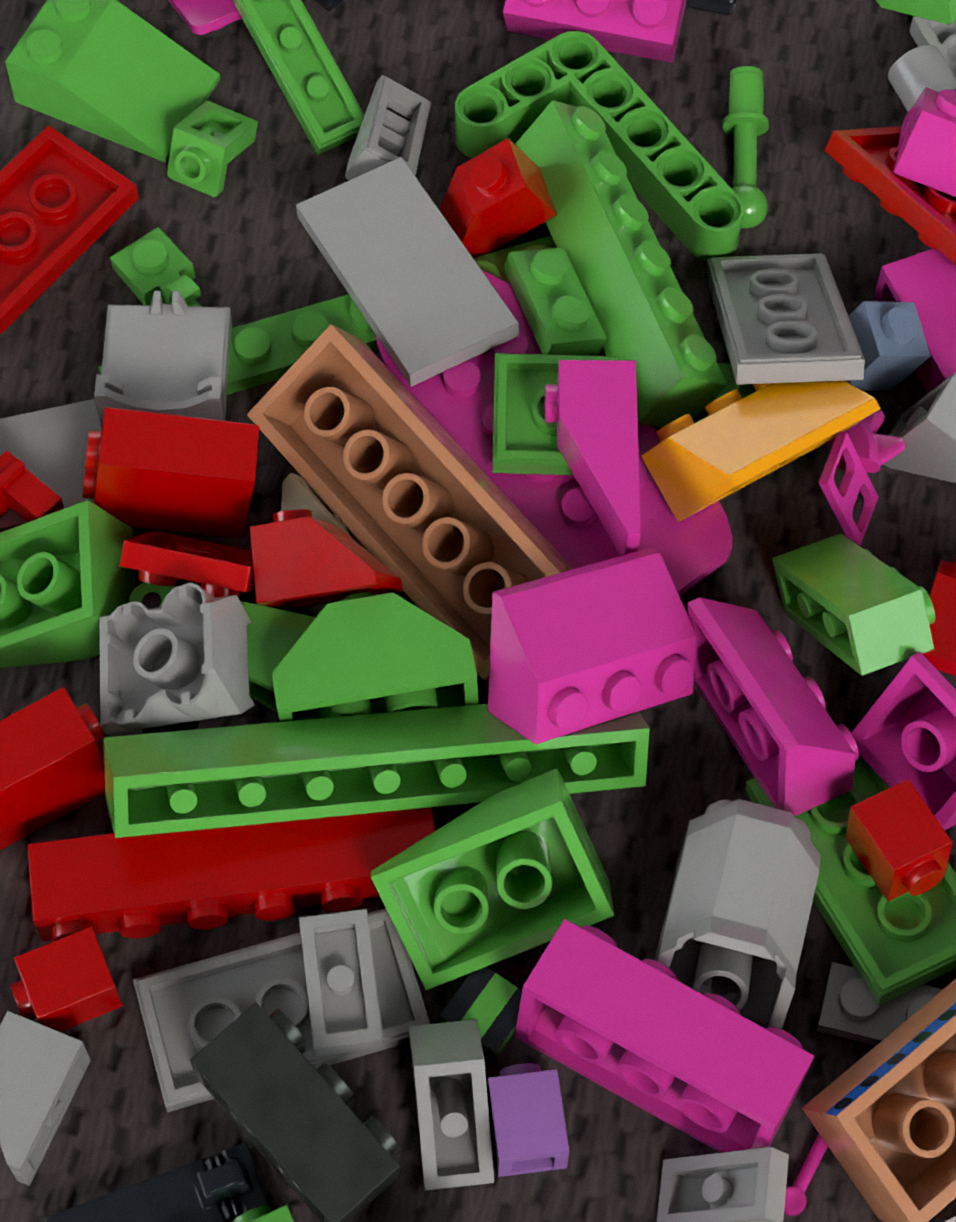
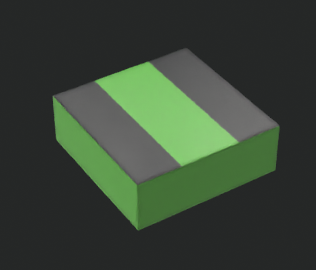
[440,967,522,1059]

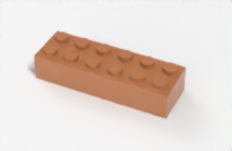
[247,324,573,682]

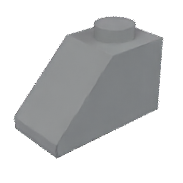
[883,372,956,483]
[0,1011,91,1186]
[409,1019,494,1190]

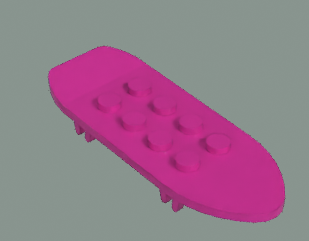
[375,271,733,596]

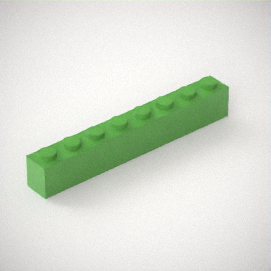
[103,704,650,838]

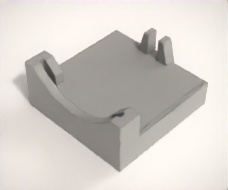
[94,291,232,425]

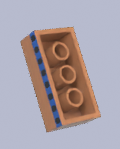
[802,979,956,1222]

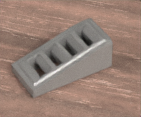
[345,75,431,180]

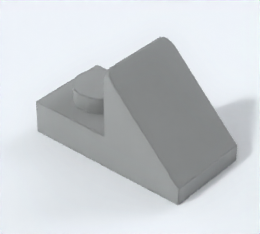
[657,1147,789,1222]

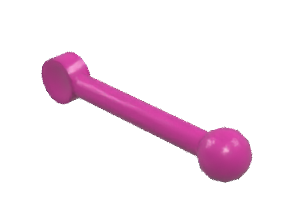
[784,1134,828,1216]

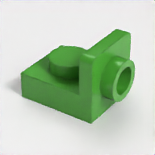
[167,100,258,197]

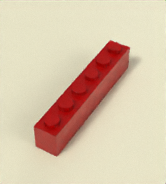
[28,807,435,942]

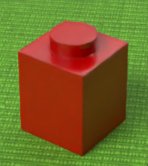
[845,779,953,902]
[10,926,123,1032]

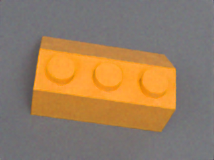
[641,381,881,522]

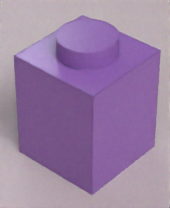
[487,1063,570,1177]

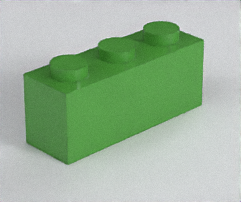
[772,533,935,676]

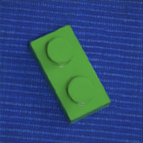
[503,247,607,356]

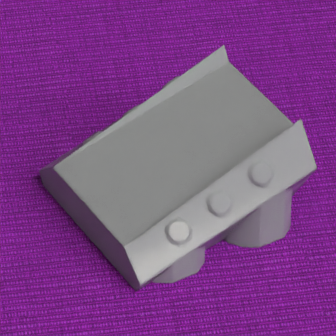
[99,583,255,734]

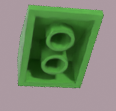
[5,0,220,163]
[0,500,136,668]
[371,768,614,990]

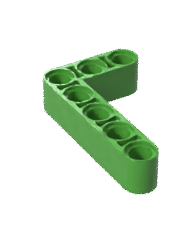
[455,31,744,262]

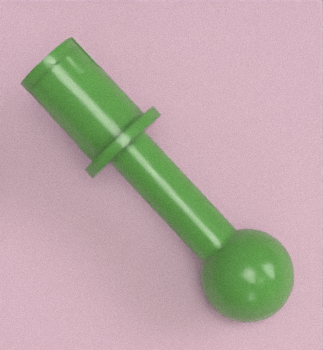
[723,66,769,228]

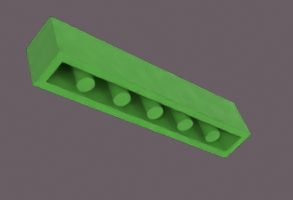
[515,100,727,428]

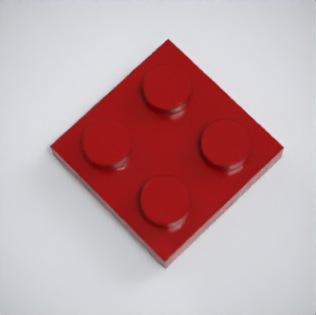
[120,530,255,598]

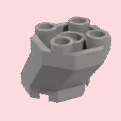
[655,799,821,1030]

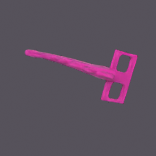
[819,410,905,547]

